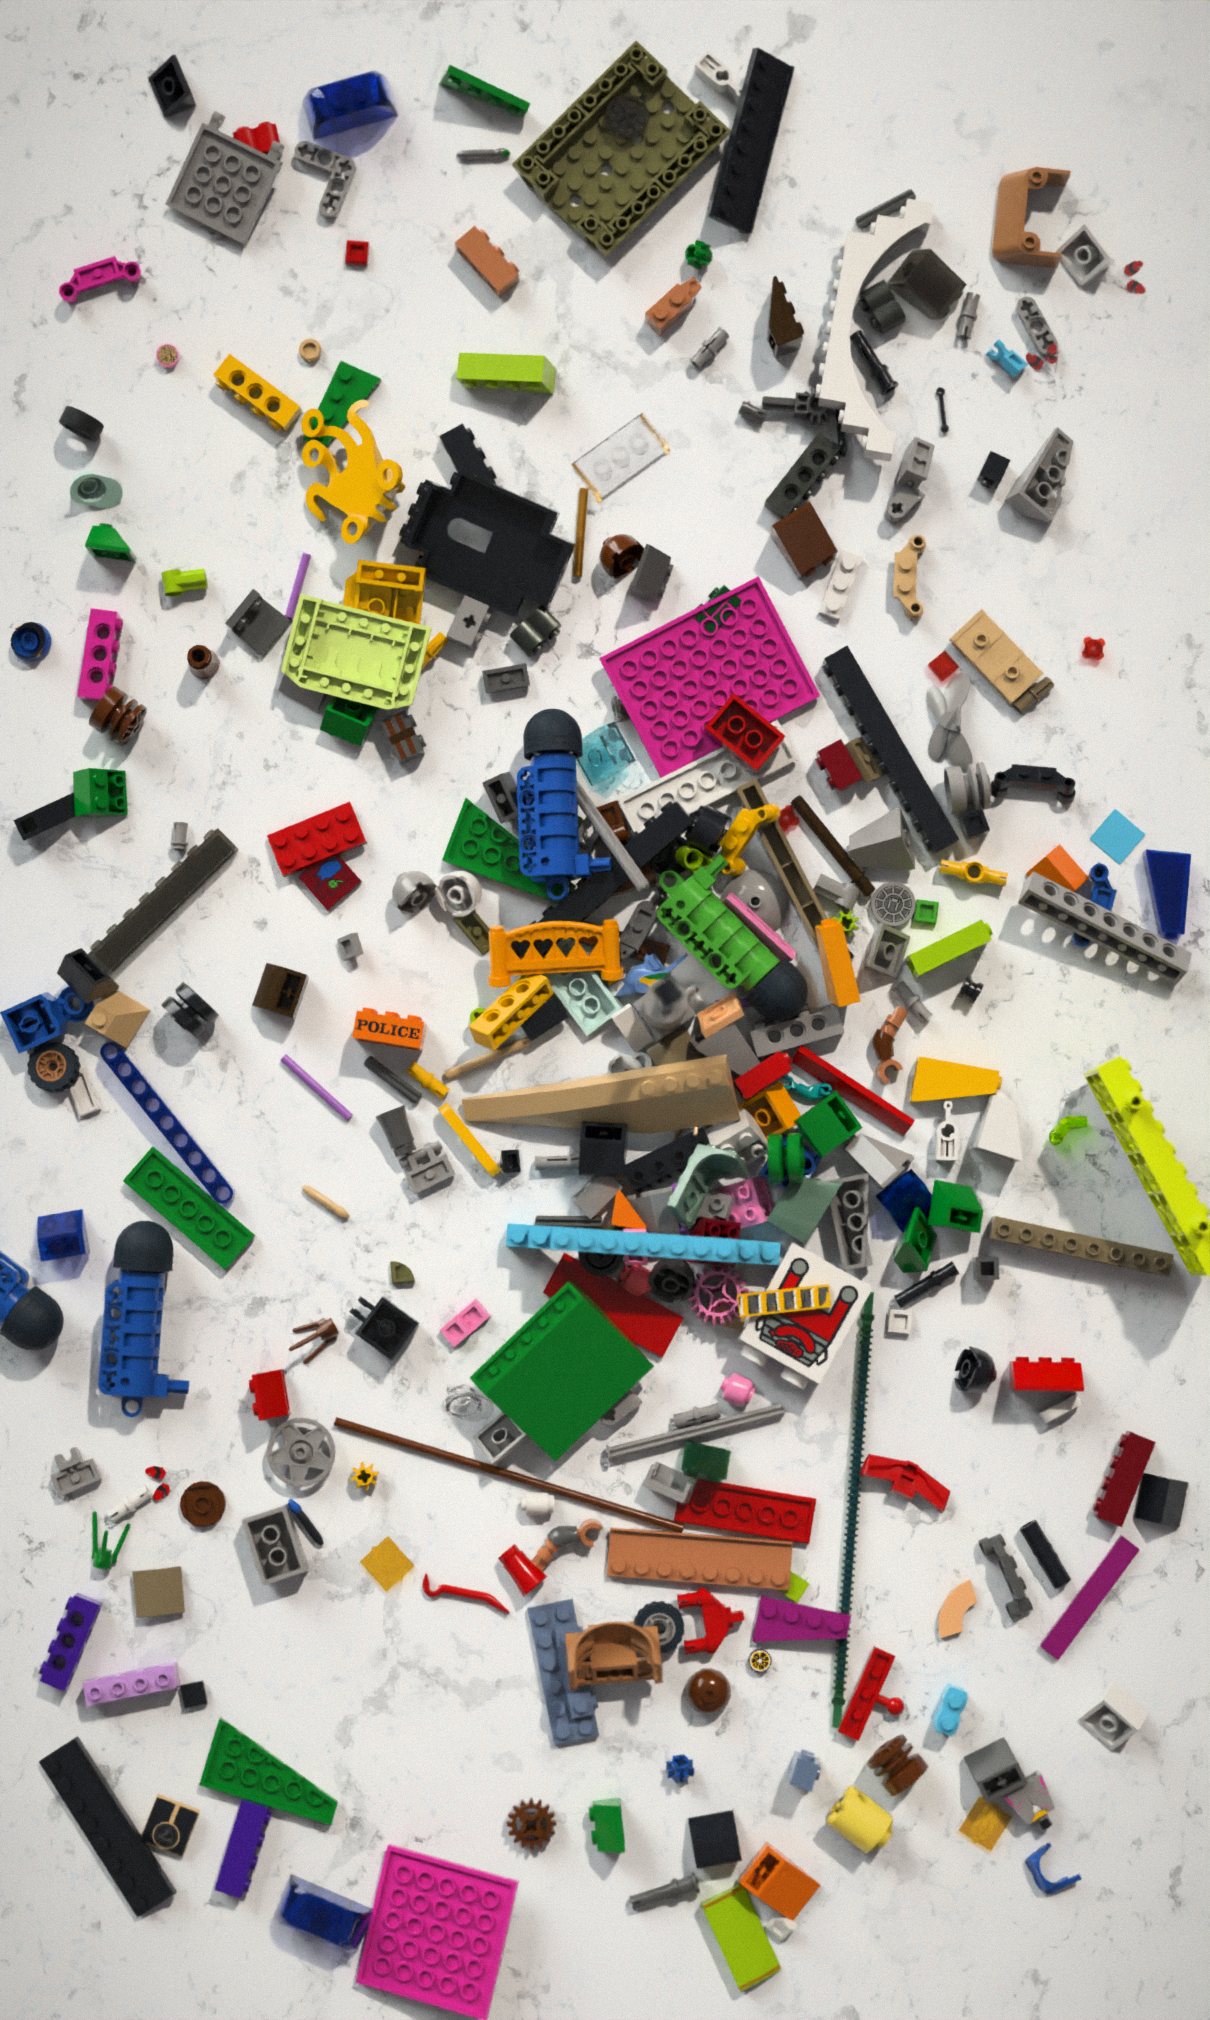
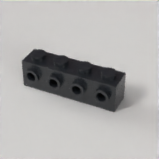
[625,1127,710,1193]

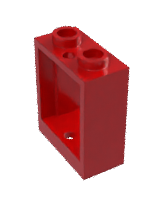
[733,1050,793,1101]

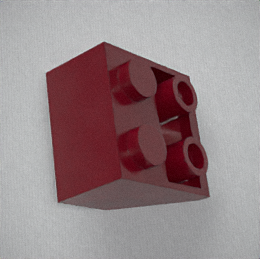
[683,1217,741,1268]

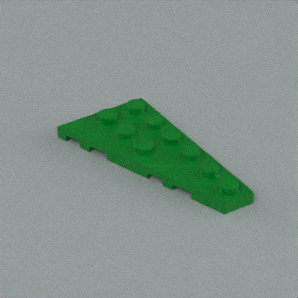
[442,798,576,904]
[199,1717,339,1825]

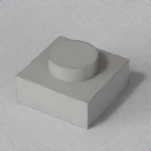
[337,932,364,961]

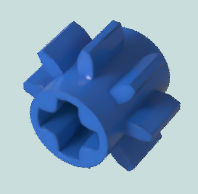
[666,1754,694,1783]

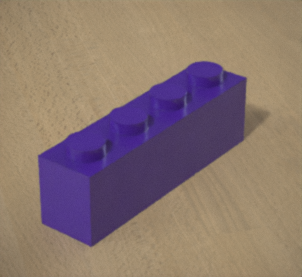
[214,1799,272,1898]

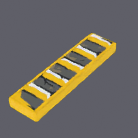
[737,1284,831,1317]

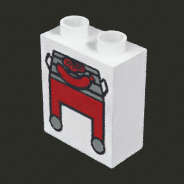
[738,1243,873,1390]

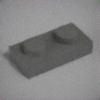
[482,663,530,694]

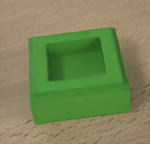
[913,899,939,925]

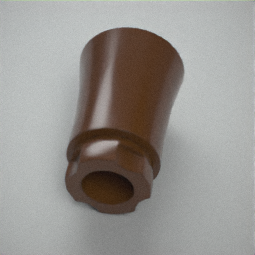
[187,645,220,679]

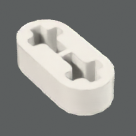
[1039,1392,1082,1423]

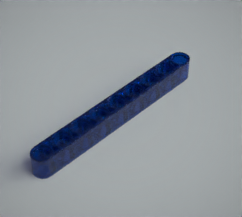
[100,1042,236,1204]

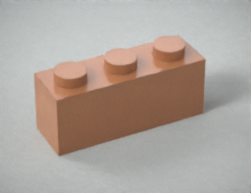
[455,225,519,298]

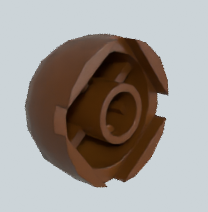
[599,534,644,579]
[686,1668,731,1715]

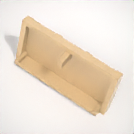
[949,609,1044,705]

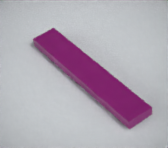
[1039,1535,1140,1660]

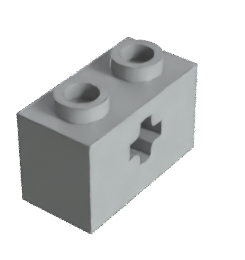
[446,595,492,650]

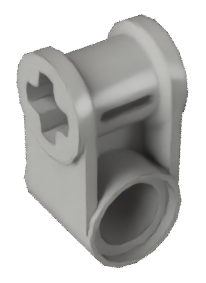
[884,480,925,524]
[601,1389,642,1425]

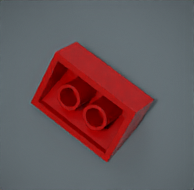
[1009,1357,1084,1391]

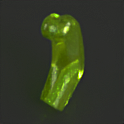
[1049,1116,1087,1145]

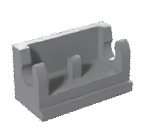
[897,437,935,489]
[571,1176,623,1219]
[642,1462,698,1504]

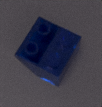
[875,1169,932,1233]
[37,1209,90,1262]

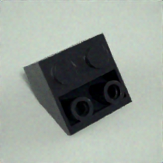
[57,948,119,1004]
[579,1122,628,1177]

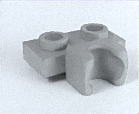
[692,1190,736,1227]
[50,1447,102,1497]

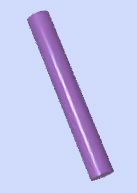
[285,553,311,619]

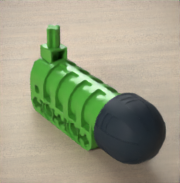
[657,854,808,1021]

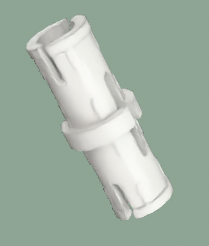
[107,1485,153,1523]

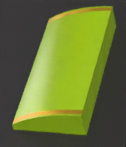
[701,1884,781,1991]

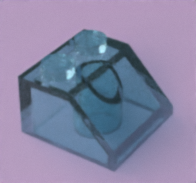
[577,722,636,786]

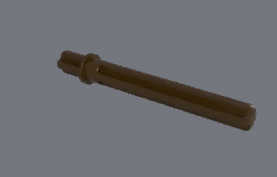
[791,795,875,897]

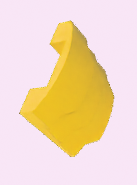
[343,560,426,624]

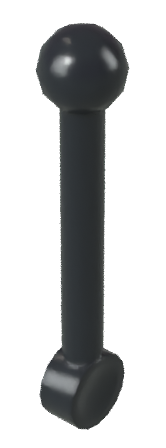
[936,387,949,433]

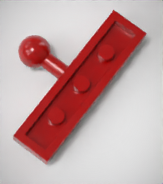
[837,1646,905,1741]

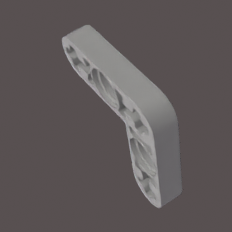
[294,141,356,220]

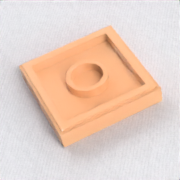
[697,992,744,1038]

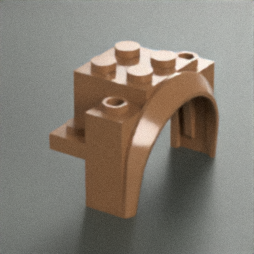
[565,1621,663,1690]

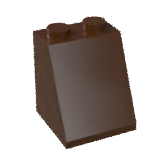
[770,501,838,579]

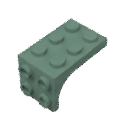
[667,1143,750,1229]

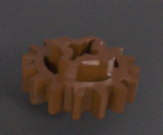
[507,1797,557,1850]

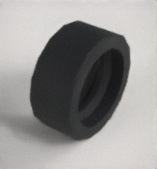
[59,406,104,442]

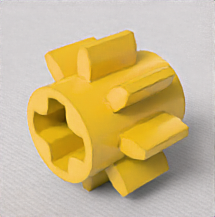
[350,1462,379,1490]

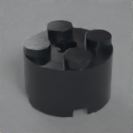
[684,805,732,858]

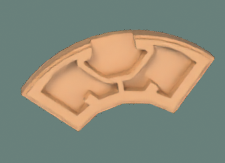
[938,1580,977,1638]

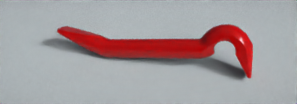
[422,1573,510,1613]

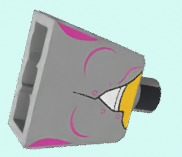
[1003,1770,1055,1831]

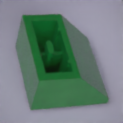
[73,768,128,818]
[794,1091,863,1158]
[928,1180,983,1233]

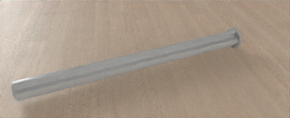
[577,781,649,892]
[606,1404,785,1463]

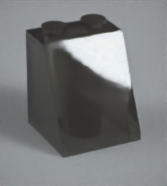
[887,249,967,320]

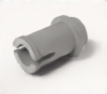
[170,822,188,851]

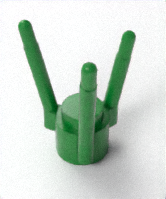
[91,1511,131,1569]

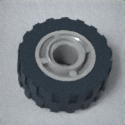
[634,1601,684,1654]

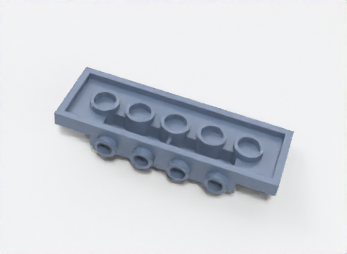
[528,1598,599,1745]

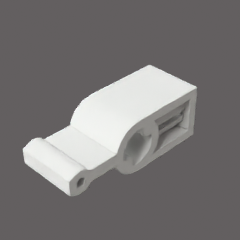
[694,50,742,103]
[935,1101,958,1161]

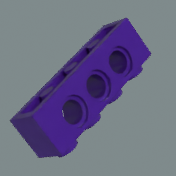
[39,1593,103,1692]

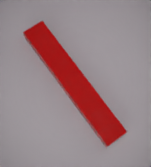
[792,1045,915,1136]

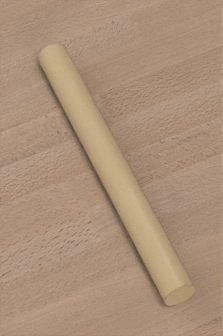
[444,1036,531,1079]

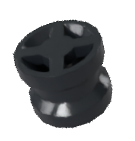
[957,976,984,1004]

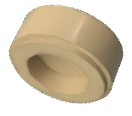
[299,339,322,362]

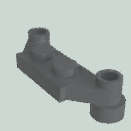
[978,1533,1033,1621]

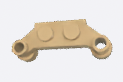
[893,535,926,621]

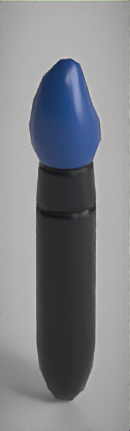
[288,1499,324,1545]

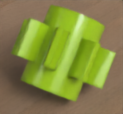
[833,910,859,938]

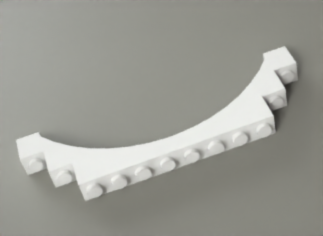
[815,199,934,462]

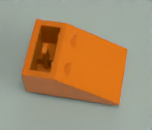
[738,1841,821,1921]

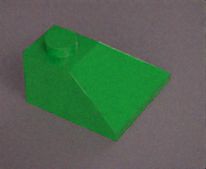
[85,523,137,562]
[894,1207,938,1273]

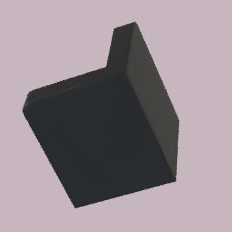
[959,809,990,841]

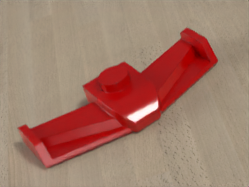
[859,1454,951,1513]

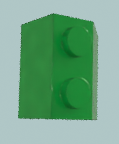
[320,696,380,747]
[589,1798,625,1853]

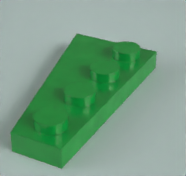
[439,65,531,117]

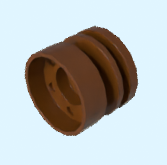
[89,686,148,747]
[866,1734,928,1796]

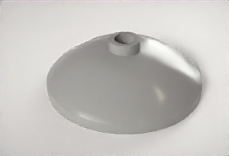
[721,870,788,931]

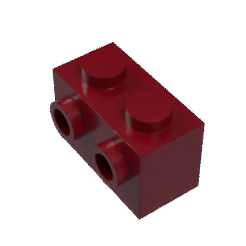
[815,739,862,794]

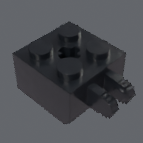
[349,1296,420,1361]

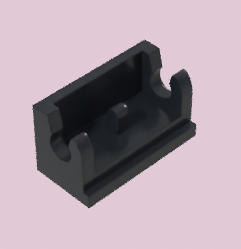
[521,994,569,1041]

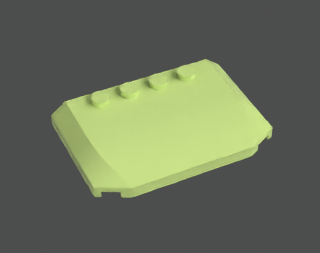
[281,594,432,710]

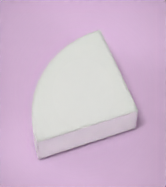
[765,1917,798,1941]

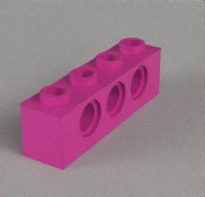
[77,608,123,702]

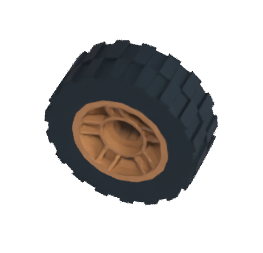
[27,1041,81,1093]

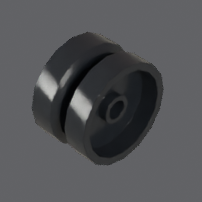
[161,982,219,1038]

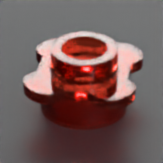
[1082,637,1105,660]
[778,805,799,831]

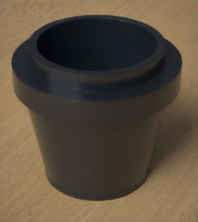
[578,1251,624,1276]

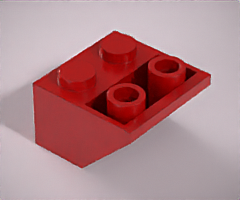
[249,1369,291,1421]

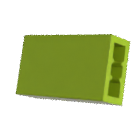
[905,919,993,979]

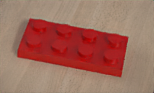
[267,802,367,877]

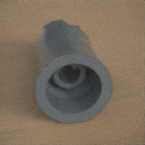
[375,1105,416,1157]

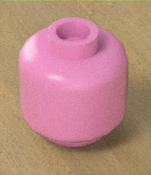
[720,1373,755,1407]

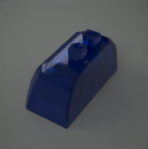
[302,70,398,140]
[274,1874,373,1953]

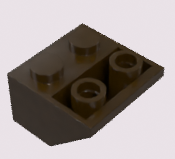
[252,963,309,1019]

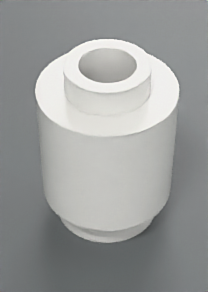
[521,1492,554,1516]

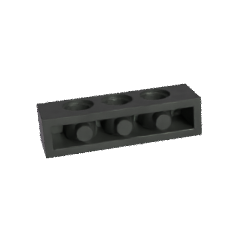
[764,431,841,519]

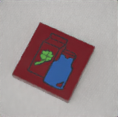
[298,855,362,911]

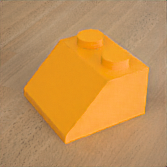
[738,1081,801,1141]

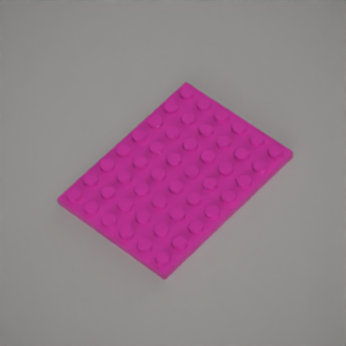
[599,576,820,778]

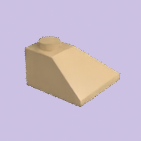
[85,990,151,1048]

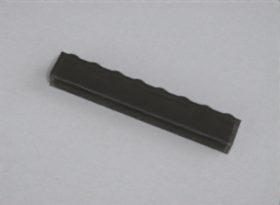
[88,828,239,975]

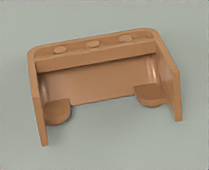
[992,167,1071,268]

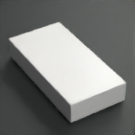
[611,1004,653,1052]
[69,1067,101,1117]

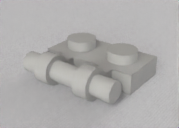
[398,1140,456,1194]

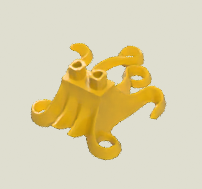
[301,400,406,544]

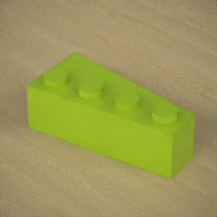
[456,352,556,394]

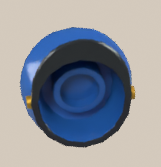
[11,622,52,662]

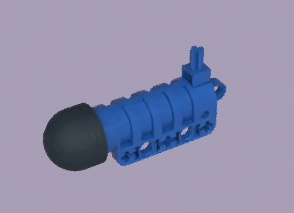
[517,709,612,901]
[98,1221,190,1417]
[0,1251,64,1350]

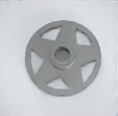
[267,1418,336,1487]

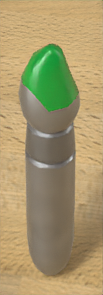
[456,148,511,159]

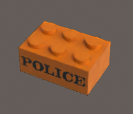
[352,1007,427,1051]

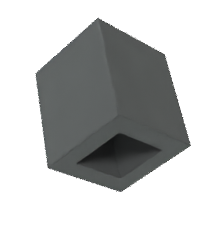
[973,1257,999,1280]

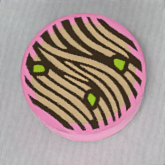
[156,344,179,368]

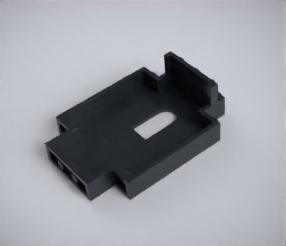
[399,469,576,617]

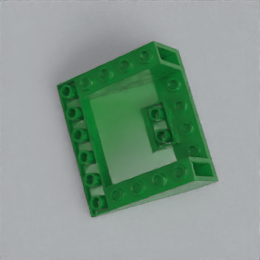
[469,1282,655,1461]

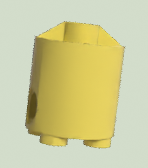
[826,1785,893,1854]

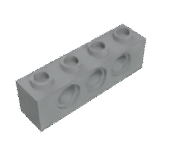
[749,1004,845,1058]

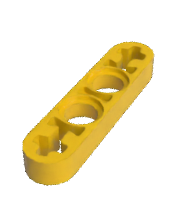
[438,1102,502,1178]

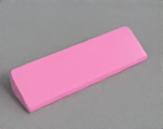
[722,892,796,961]

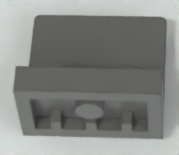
[225,589,290,655]

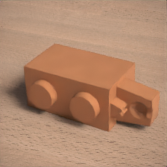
[645,277,702,336]

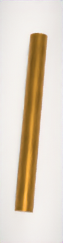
[573,488,588,577]

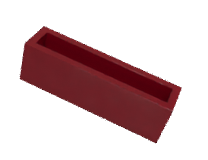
[1092,1431,1156,1527]

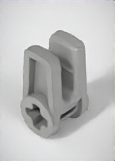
[579,817,600,855]

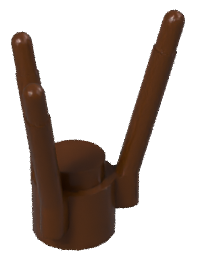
[289,1318,339,1364]

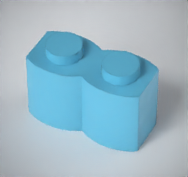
[933,1683,967,1736]

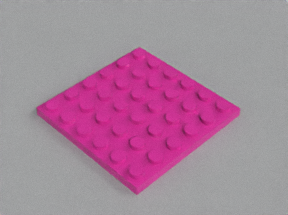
[356,1844,519,2020]

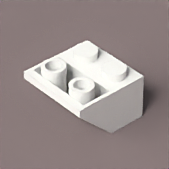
[706,1107,768,1165]

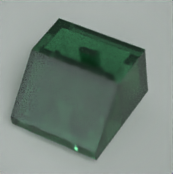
[680,1441,731,1483]

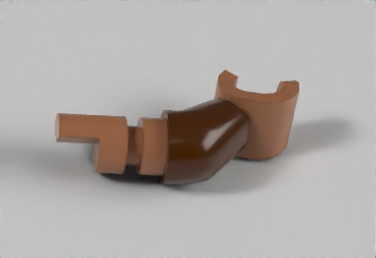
[872,1006,908,1085]

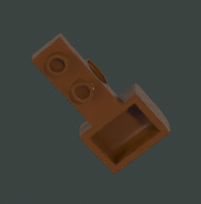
[596,800,657,897]

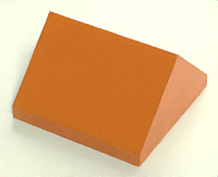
[1026,844,1089,892]
[611,1190,646,1229]

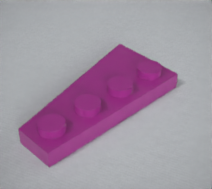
[752,1596,852,1642]

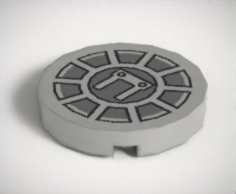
[870,882,916,927]

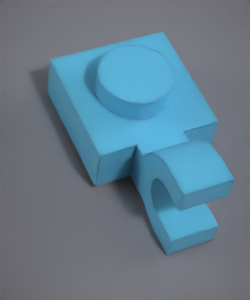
[986,339,1028,377]

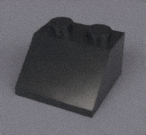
[688,1810,742,1869]

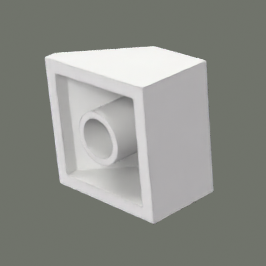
[1078,1682,1148,1750]

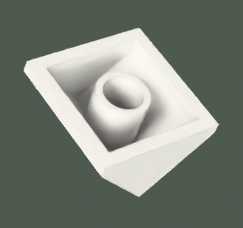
[1055,223,1113,287]

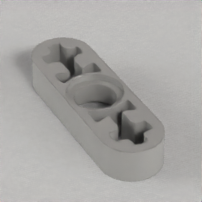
[1015,296,1058,358]

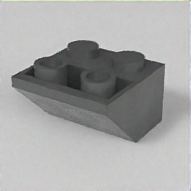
[963,1737,1028,1803]

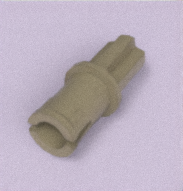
[1013,677,1054,714]

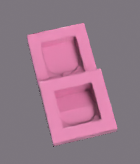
[440,1298,491,1347]

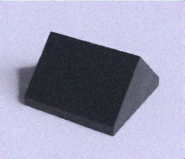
[148,55,196,118]
[1134,1473,1188,1527]

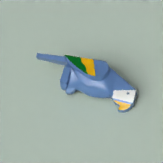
[608,953,688,996]

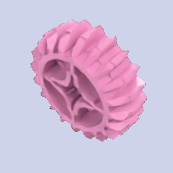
[688,1265,749,1326]

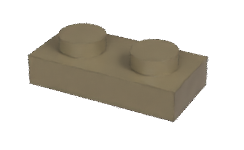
[845,737,884,784]

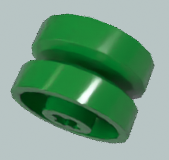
[767,1133,805,1184]

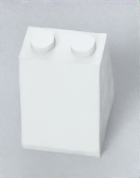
[972,1092,1023,1162]

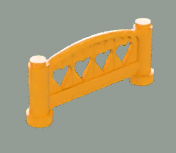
[488,919,624,988]

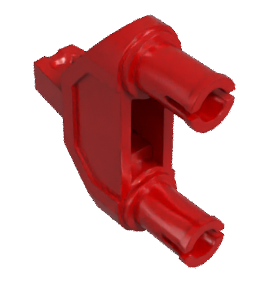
[677,1588,745,1655]

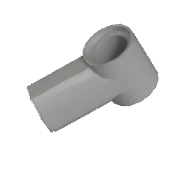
[813,874,861,911]

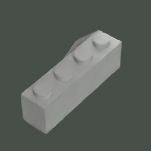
[825,1173,873,1271]

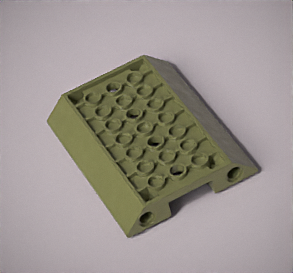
[512,40,731,257]

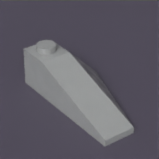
[1004,427,1073,522]

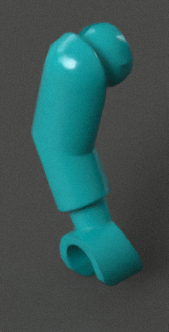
[783,1075,832,1100]

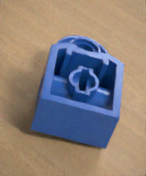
[0,986,94,1053]

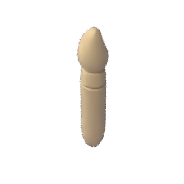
[302,1185,350,1218]

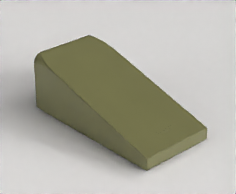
[452,910,490,955]

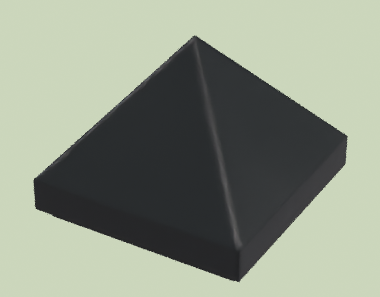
[500,1149,521,1173]

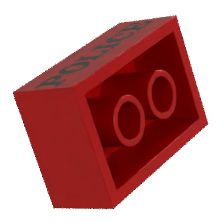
[703,693,786,774]

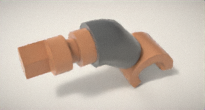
[531,1519,603,1571]

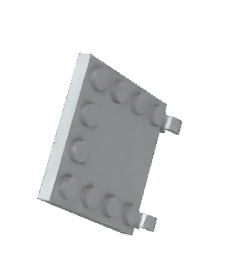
[165,111,285,245]

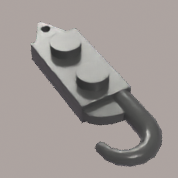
[619,882,667,960]

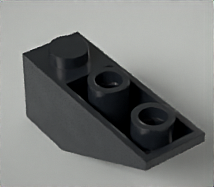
[13,792,76,841]

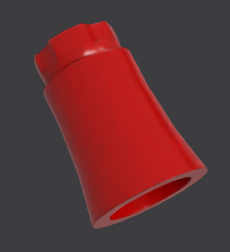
[498,1544,548,1597]

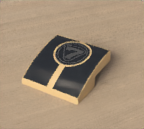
[142,1794,201,1857]

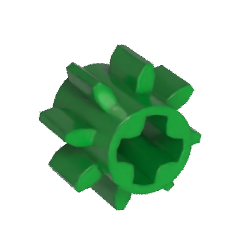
[685,240,713,270]

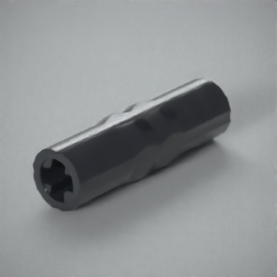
[1019,1520,1071,1589]

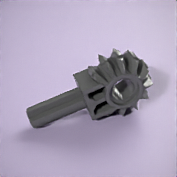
[762,388,835,426]

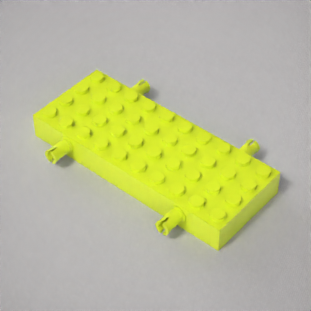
[1083,1056,1210,1276]

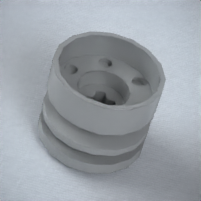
[944,762,991,814]

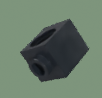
[977,451,1010,489]

